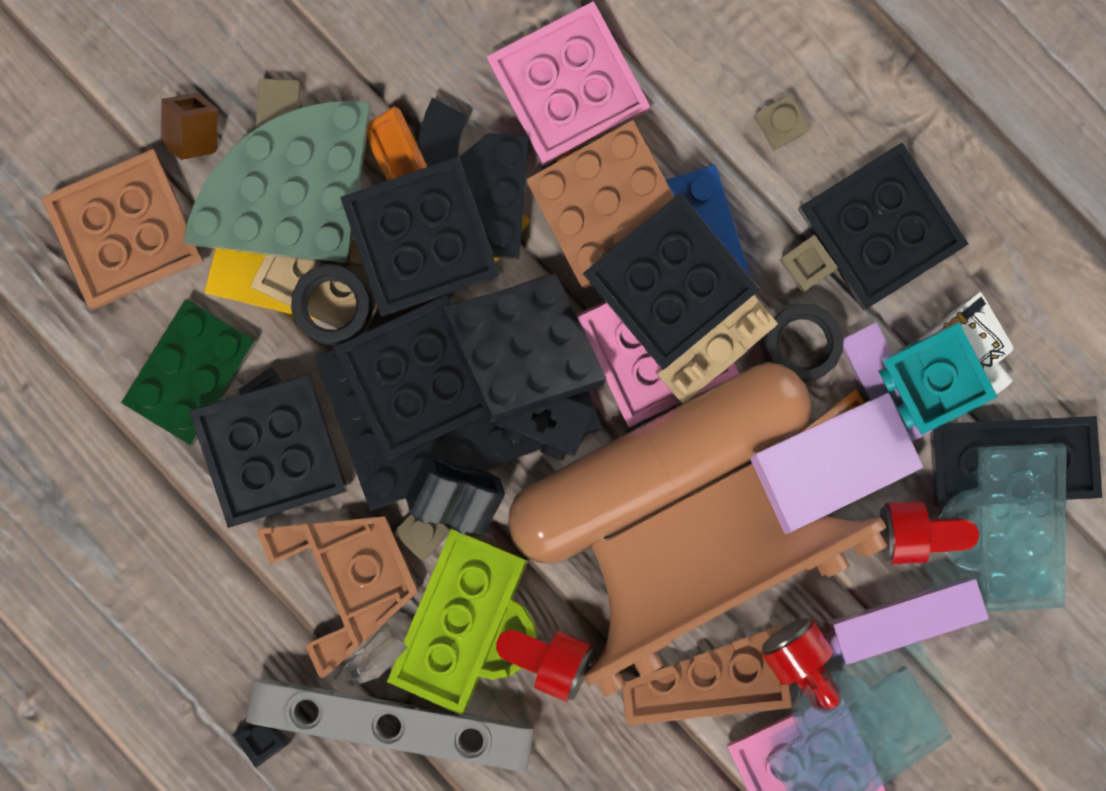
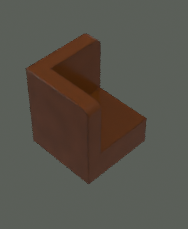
[161,93,218,160]

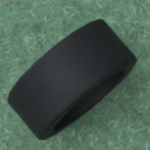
[291,265,372,345]
[763,303,844,383]

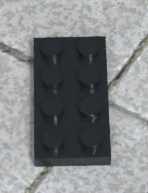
[930,416,1103,506]

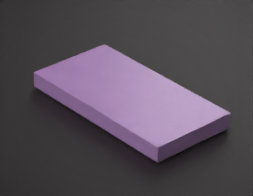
[749,393,924,534]

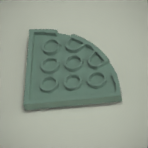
[183,101,371,266]

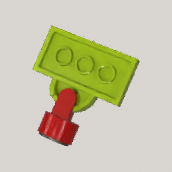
[387,529,594,715]

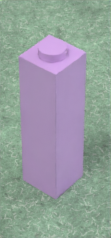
[824,577,989,665]

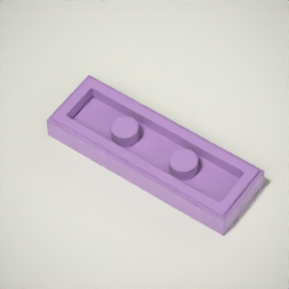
[843,322,932,441]

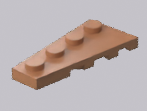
[622,625,792,726]

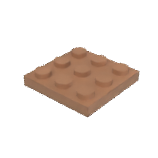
[526,120,674,288]
[41,149,205,310]

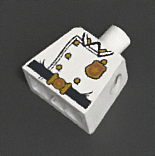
[918,292,1014,394]

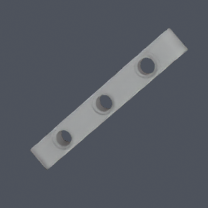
[246,679,535,771]

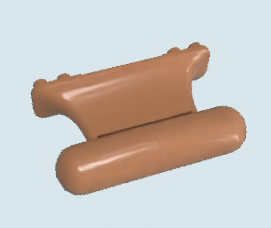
[508,362,887,697]

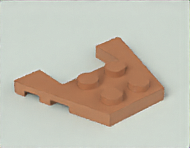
[256,516,419,679]

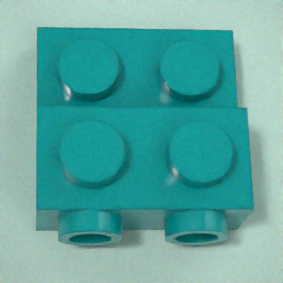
[878,322,998,435]

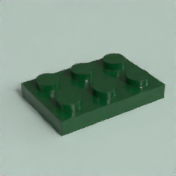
[121,299,257,446]

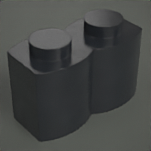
[406,457,505,535]

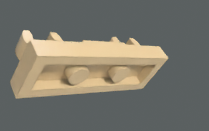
[655,295,778,404]

